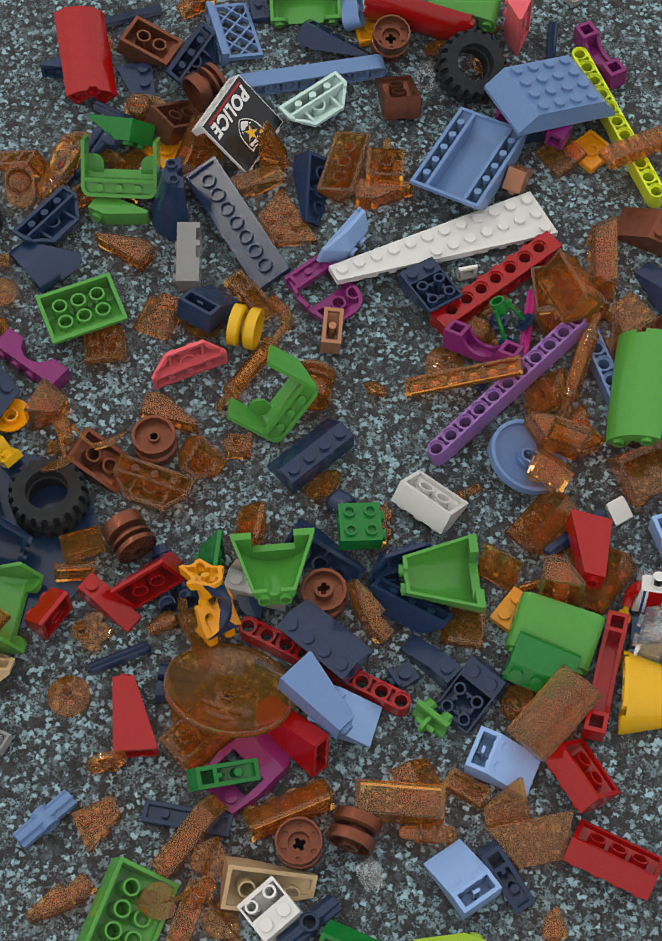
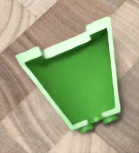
[230,527,315,606]
[398,534,486,613]

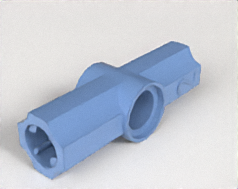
[12,789,78,850]

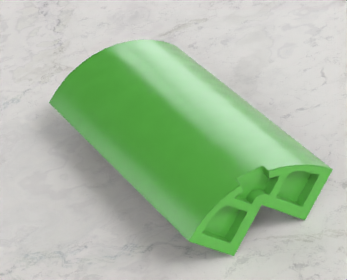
[605,328,662,448]

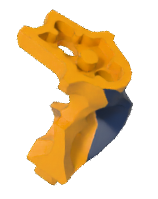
[178,558,241,647]

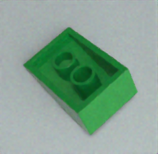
[89,114,155,150]
[194,530,226,593]

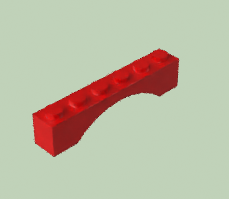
[581,610,630,742]

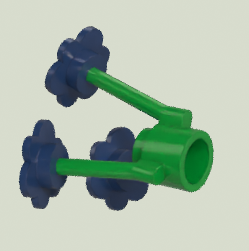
[489,296,536,346]

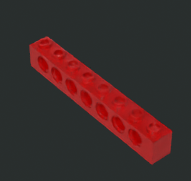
[430,231,562,336]

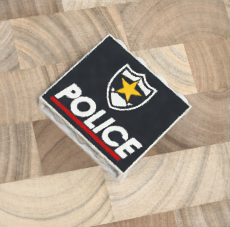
[192,74,283,178]

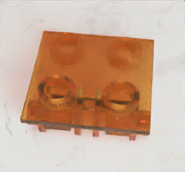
[477,542,523,592]

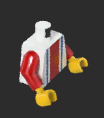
[618,571,662,623]

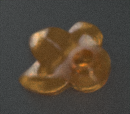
[71,611,114,652]

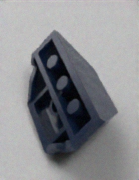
[165,21,218,85]
[12,184,80,245]
[367,540,433,589]
[370,576,455,634]

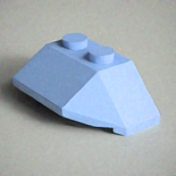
[316,206,369,263]

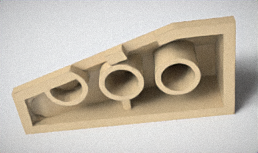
[220,856,318,911]

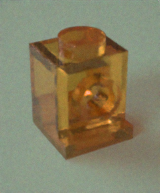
[223,432,253,460]

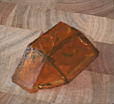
[523,411,606,461]
[113,453,197,512]

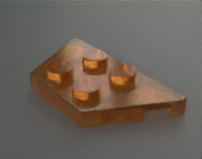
[258,188,318,247]
[488,810,574,869]

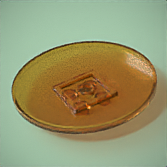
[163,643,294,738]

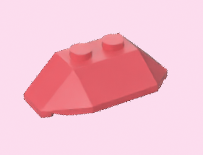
[152,339,228,390]

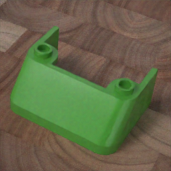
[80,134,160,199]
[227,344,318,443]

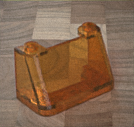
[607,438,662,507]

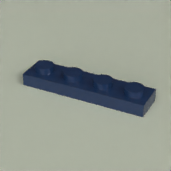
[141,799,234,839]

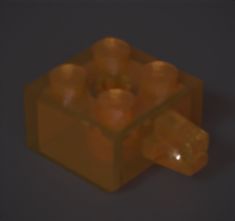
[366,138,405,190]

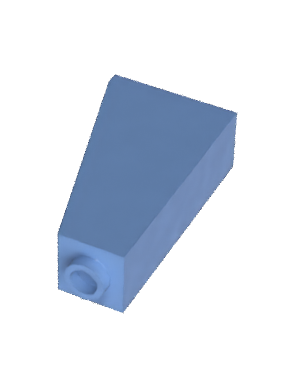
[278,651,354,740]

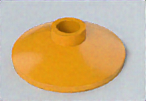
[0,399,31,432]

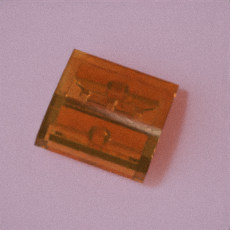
[602,292,657,334]

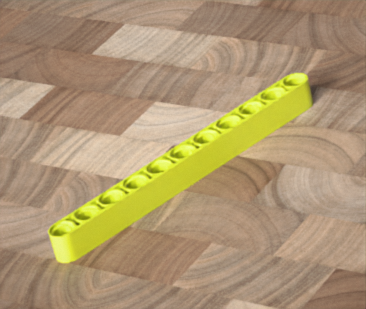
[571,47,662,208]

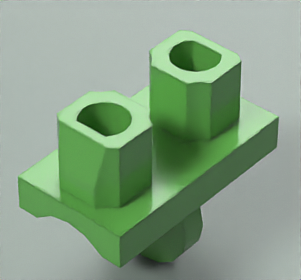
[411,698,453,739]

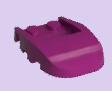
[284,254,363,324]
[206,728,292,819]

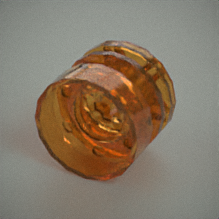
[300,360,337,411]

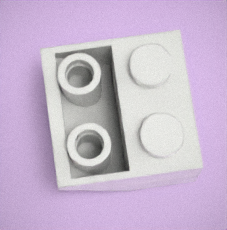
[237,876,304,941]

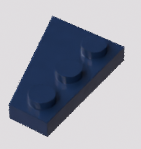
[116,63,157,111]

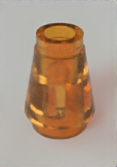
[145,609,179,637]

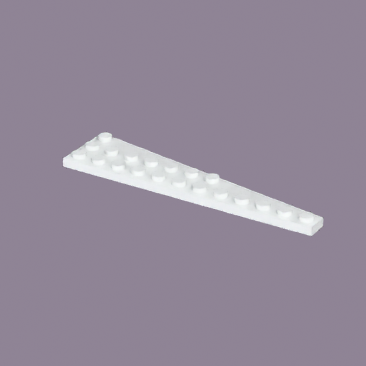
[328,191,558,285]

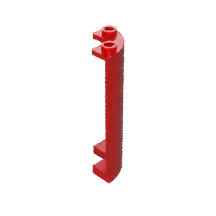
[363,0,476,42]
[54,6,118,105]

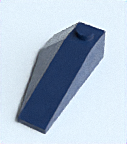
[295,19,370,56]
[293,150,336,226]

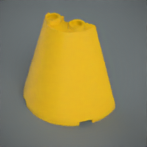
[617,650,662,735]

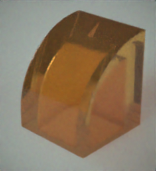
[541,907,567,941]

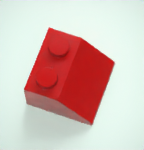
[24,587,73,641]

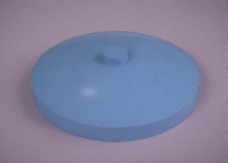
[488,419,567,495]

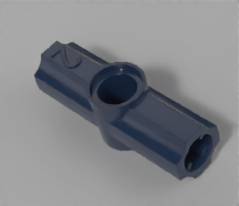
[276,893,342,941]

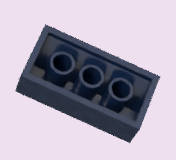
[267,418,354,494]
[277,599,374,685]

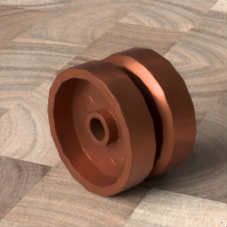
[131,415,178,467]
[300,568,347,619]
[326,805,383,856]

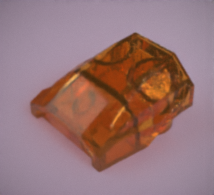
[83,324,128,365]
[524,367,565,416]

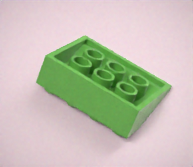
[35,272,128,345]
[77,856,180,941]

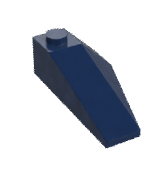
[634,262,662,316]
[284,517,366,587]

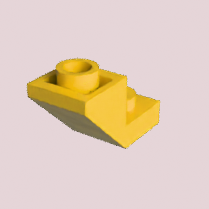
[0,435,24,469]

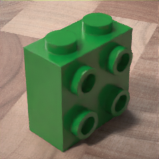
[336,502,386,550]

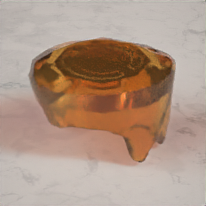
[500,685,535,722]

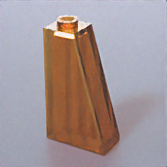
[150,793,229,879]

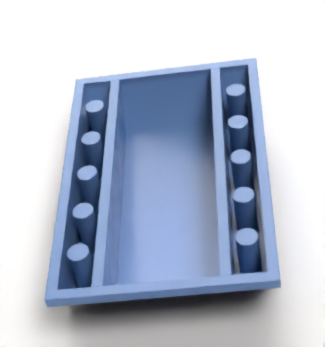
[484,55,616,136]
[410,107,527,210]

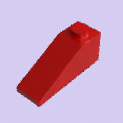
[77,572,142,633]

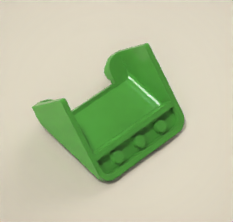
[0,562,44,654]

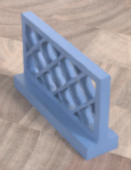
[204,1,263,67]

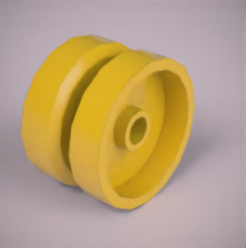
[226,303,264,351]

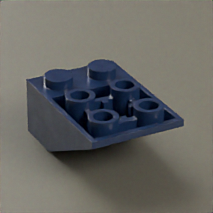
[399,257,463,313]
[177,285,243,334]
[436,656,512,735]

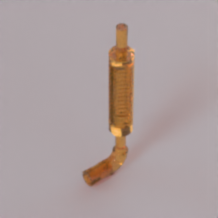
[214,294,293,412]
[528,311,602,432]

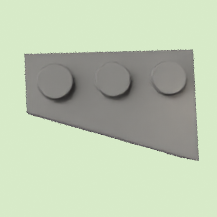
[173,222,203,292]

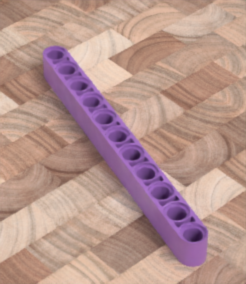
[427,311,588,466]

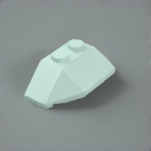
[278,71,347,127]

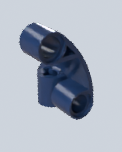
[8,242,81,294]

